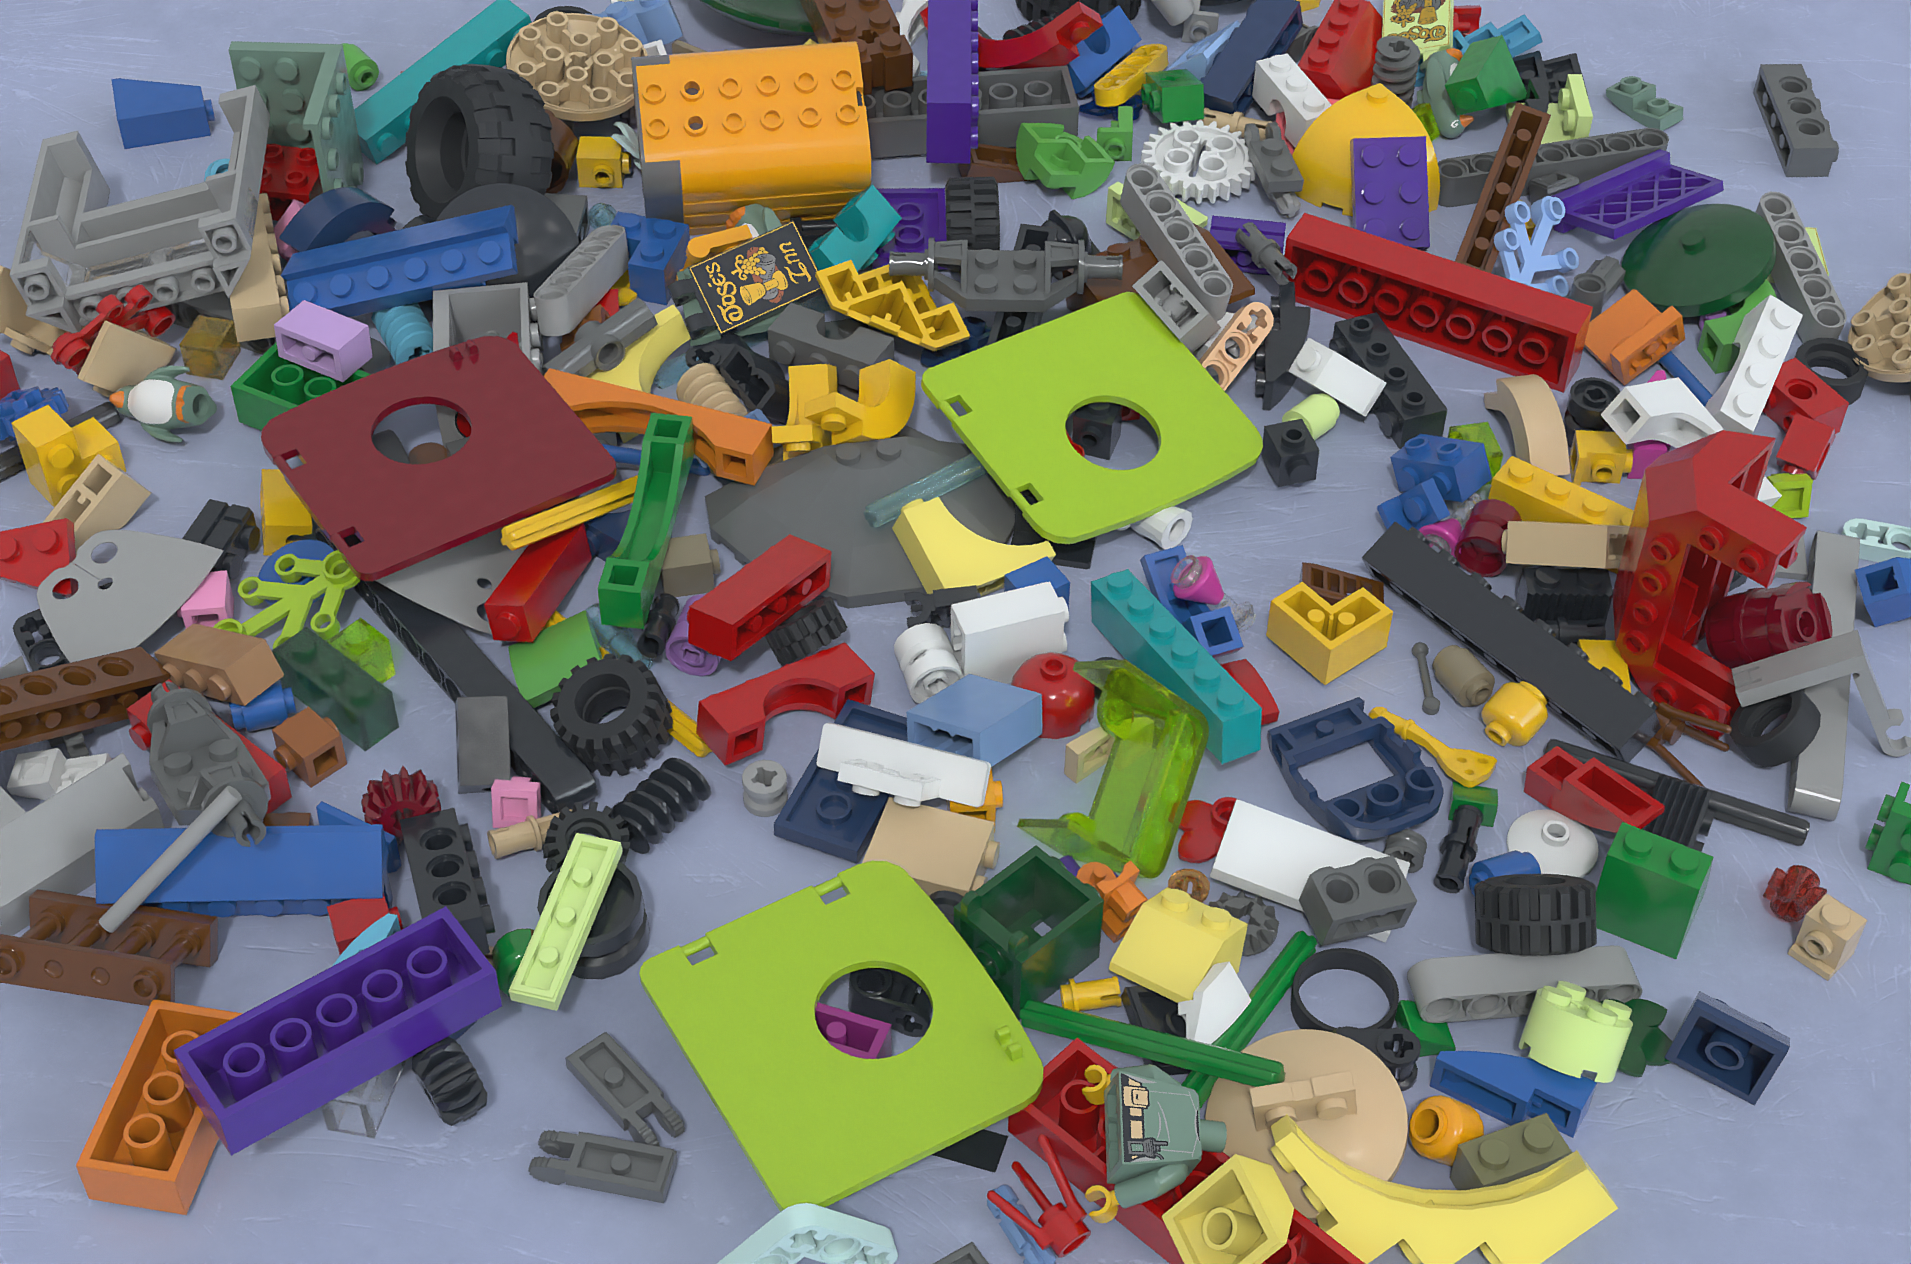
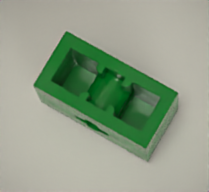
[1141,69,1204,123]

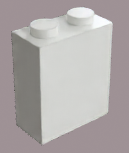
[950,581,1069,684]

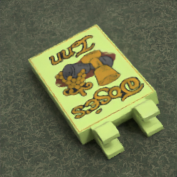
[1382,0,1454,62]

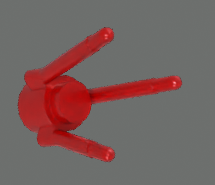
[987,1134,1091,1258]

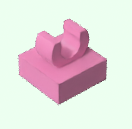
[491,776,541,828]

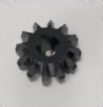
[412,1037,488,1126]

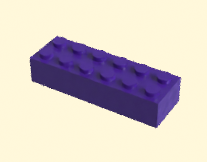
[926,0,979,164]
[174,906,502,1156]

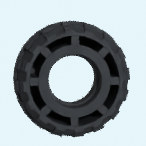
[405,64,554,219]

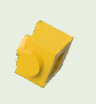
[1569,430,1633,486]

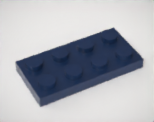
[773,699,908,863]

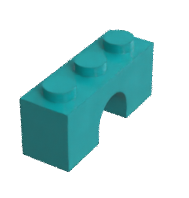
[808,184,902,275]

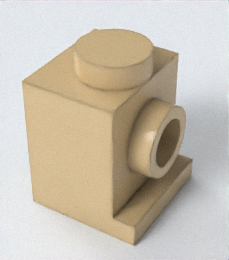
[1788,893,1867,981]

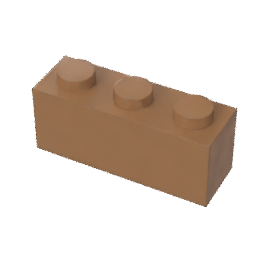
[154,623,284,706]

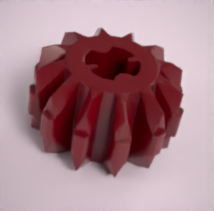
[361,766,441,845]

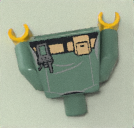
[1082,1064,1227,1223]

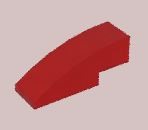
[1524,746,1665,833]

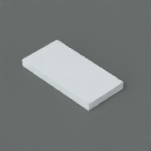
[1209,799,1410,943]

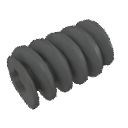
[1371,36,1420,108]

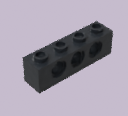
[399,808,495,955]

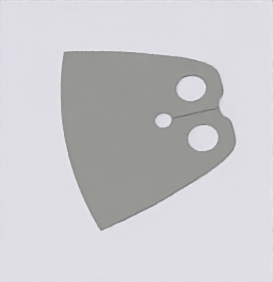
[375,525,525,634]
[37,530,224,663]

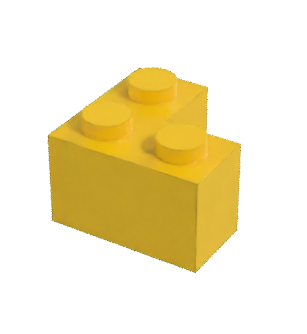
[11,405,126,507]
[1266,582,1393,685]

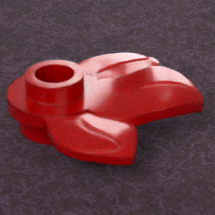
[1166,797,1239,863]

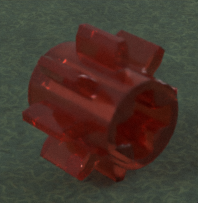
[1763,865,1827,922]

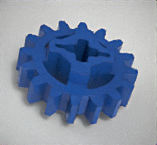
[0,386,69,442]

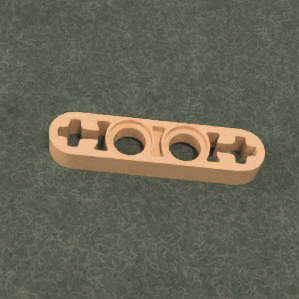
[1199,302,1274,391]

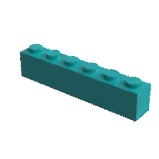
[354,0,532,165]
[1091,569,1262,764]

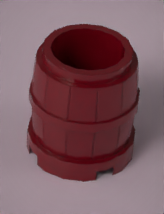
[1705,582,1833,669]

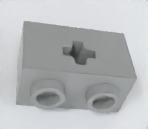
[1132,260,1221,353]

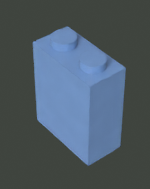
[906,674,1042,767]

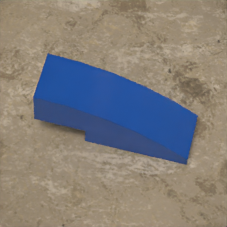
[1430,1051,1597,1138]

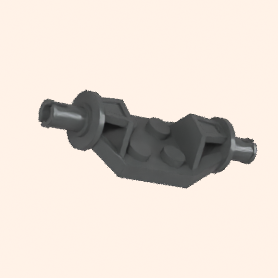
[889,237,1123,312]
[147,681,271,847]

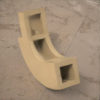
[1484,374,1570,476]

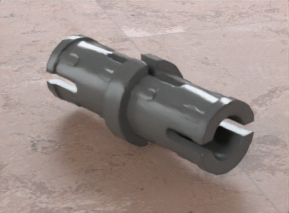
[1235,222,1297,285]

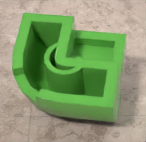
[1016,123,1115,199]

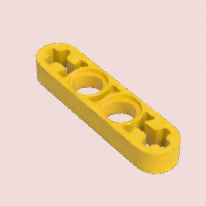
[1094,44,1169,107]

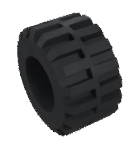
[945,176,1000,272]
[550,653,673,776]
[1474,874,1597,956]

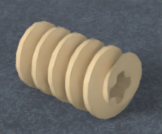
[676,363,748,417]

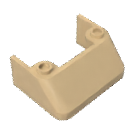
[0,265,177,397]

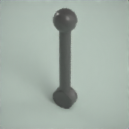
[1412,642,1440,715]

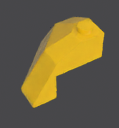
[815,260,970,351]

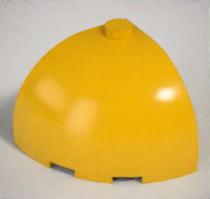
[1292,83,1440,217]

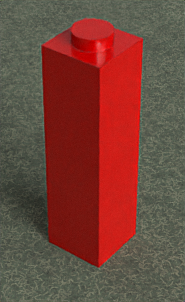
[484,523,592,642]

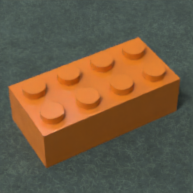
[76,999,243,1215]

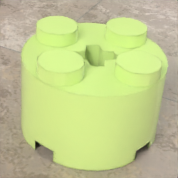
[1518,981,1633,1083]

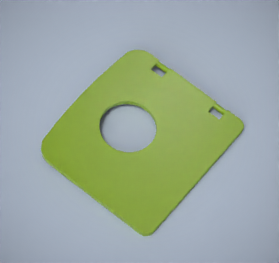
[921,292,1263,544]
[639,860,1043,1212]

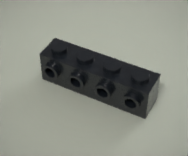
[1329,312,1448,449]

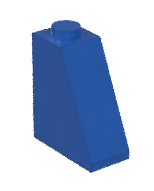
[111,78,215,149]

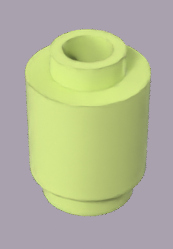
[1282,393,1340,441]

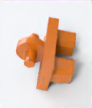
[1076,860,1148,943]

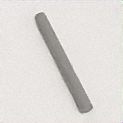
[99,786,242,933]

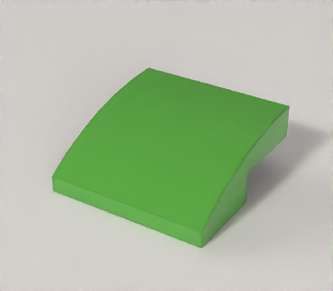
[508,610,603,708]

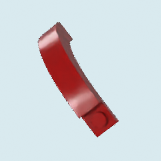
[920,1,1103,72]

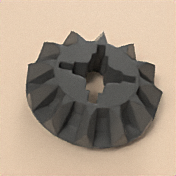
[1208,890,1279,956]

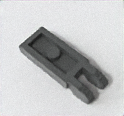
[1244,122,1304,193]
[565,1032,685,1147]
[528,1130,678,1203]

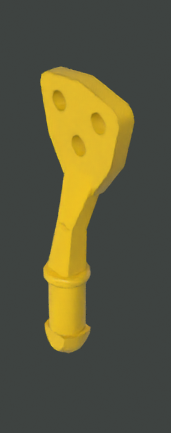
[1368,707,1497,788]

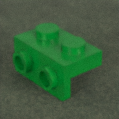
[1865,781,1911,885]

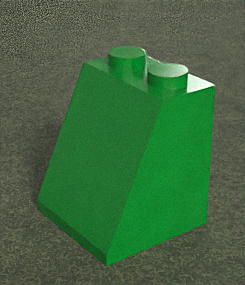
[1596,822,1714,959]

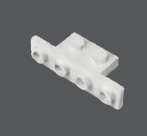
[817,723,991,807]

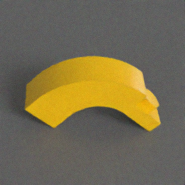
[804,359,916,445]
[772,364,838,461]

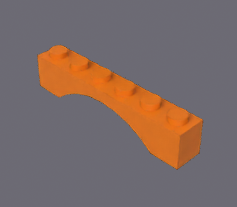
[544,368,774,486]

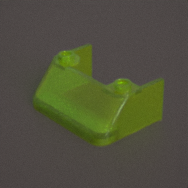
[1017,659,1209,879]

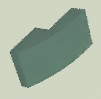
[1606,76,1683,131]

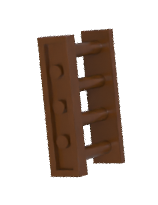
[0,889,218,1006]

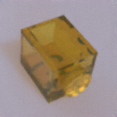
[179,315,241,380]

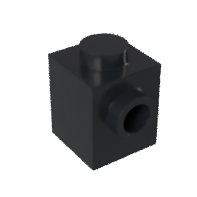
[1072,402,1123,460]
[1261,419,1320,487]

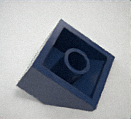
[1664,991,1790,1106]

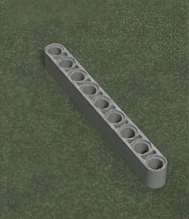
[1787,530,1860,821]

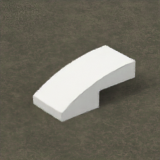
[7,748,112,800]

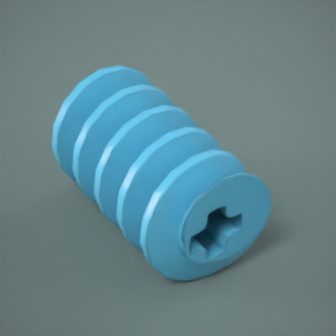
[371,303,433,365]

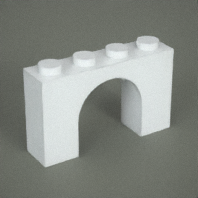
[1601,377,1782,507]

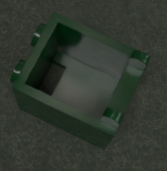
[953,845,1104,1021]

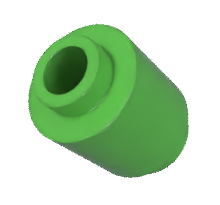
[342,43,379,91]

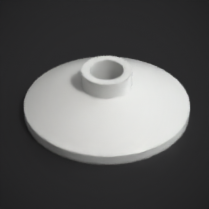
[1506,809,1599,878]

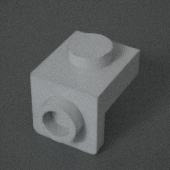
[1180,0,1219,43]

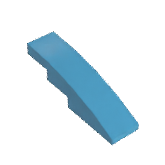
[1414,14,1543,87]

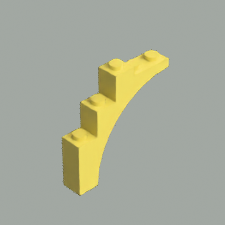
[1271,1114,1618,1264]

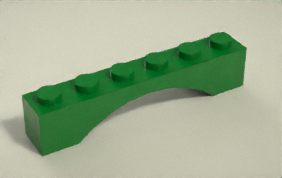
[597,413,695,629]

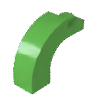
[1697,280,1777,374]

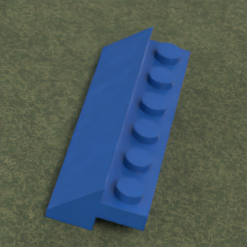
[280,205,519,317]
[95,824,393,918]

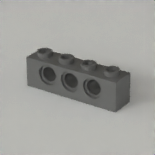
[1753,64,1839,177]

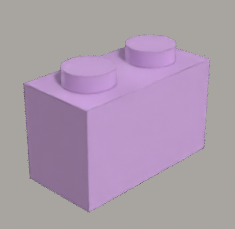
[274,300,372,382]

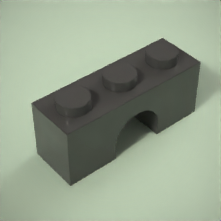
[768,302,894,391]

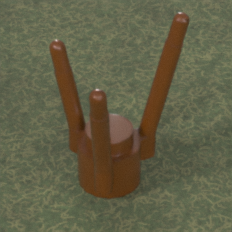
[1645,701,1732,787]

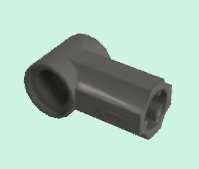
[1569,255,1625,322]

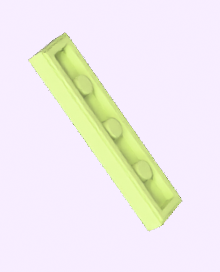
[508,833,623,1011]

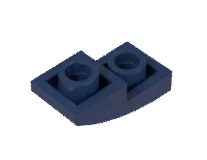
[920,316,992,367]

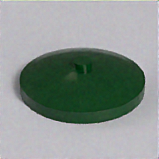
[1621,204,1777,317]

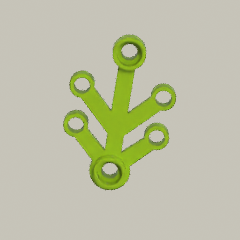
[213,550,361,663]

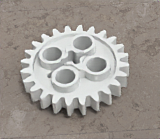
[1141,119,1256,204]

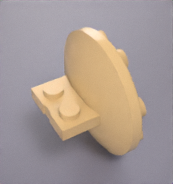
[506,11,648,121]
[1848,273,1911,382]
[1205,1029,1408,1223]

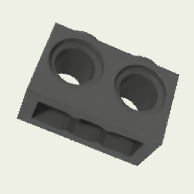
[1299,855,1417,946]

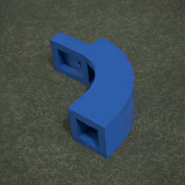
[1140,545,1244,659]

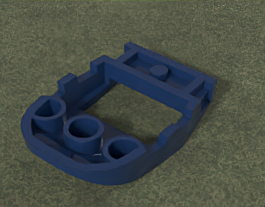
[1268,697,1444,840]

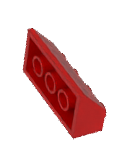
[1298,0,1383,100]

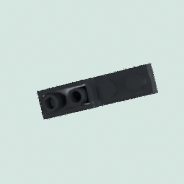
[1255,282,1311,411]

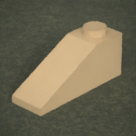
[42,454,151,556]

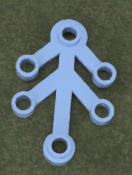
[1494,196,1579,297]

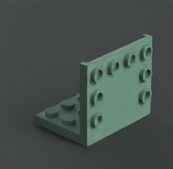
[228,41,364,193]

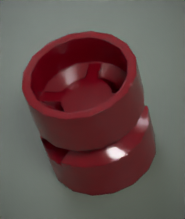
[1454,499,1522,577]

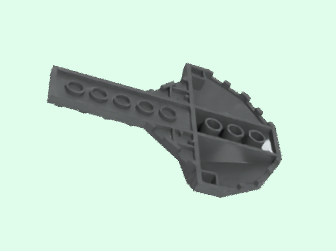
[705,318,1033,609]

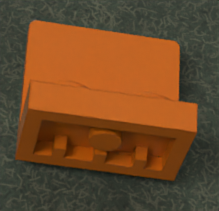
[1584,289,1686,386]

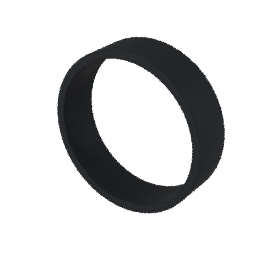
[1290,948,1399,1032]

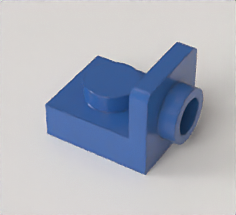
[1377,478,1451,530]

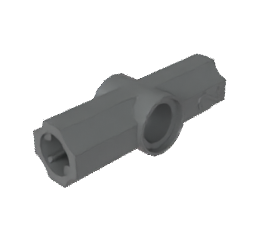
[542,297,658,377]

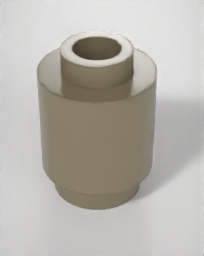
[1432,645,1495,707]

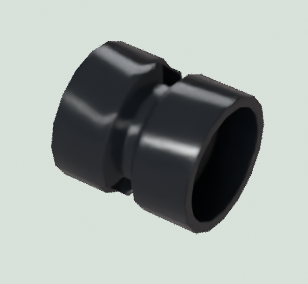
[1563,377,1620,447]

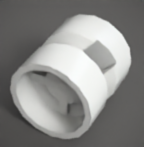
[894,623,964,704]

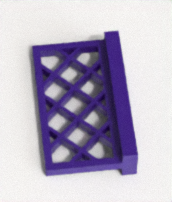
[1551,149,1724,240]

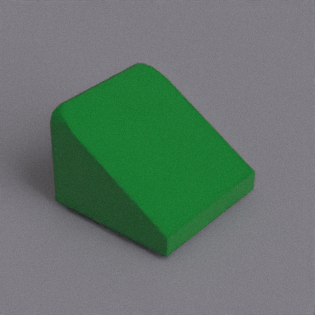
[1448,782,1498,827]
[1395,1000,1456,1057]

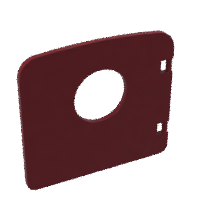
[261,336,617,581]

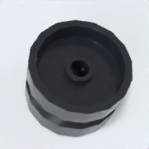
[537,862,650,979]

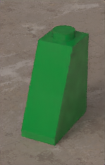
[1445,35,1527,116]

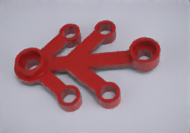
[51,284,175,375]

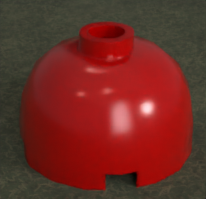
[1011,652,1096,739]

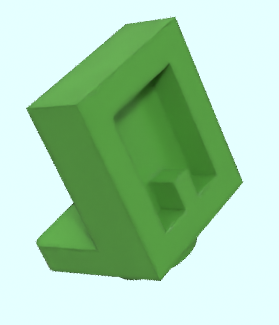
[1097,106,1133,161]

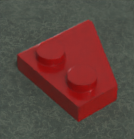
[0,518,78,598]

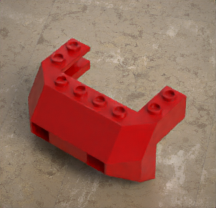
[1612,430,1807,740]

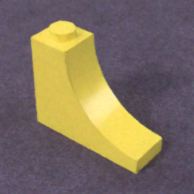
[586,304,691,443]
[892,497,1056,597]

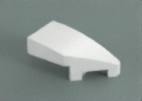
[1178,961,1252,1044]

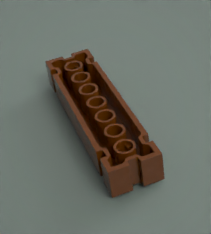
[800,0,913,96]

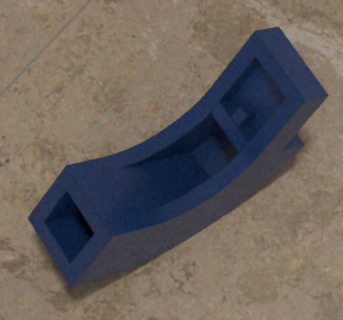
[279,187,397,252]

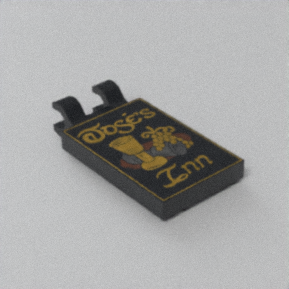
[668,220,823,340]

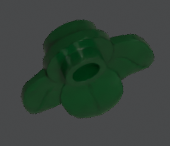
[1600,999,1672,1077]

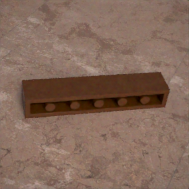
[1455,103,1551,273]

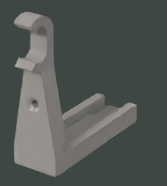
[1732,630,1911,757]

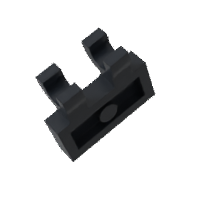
[904,585,981,628]

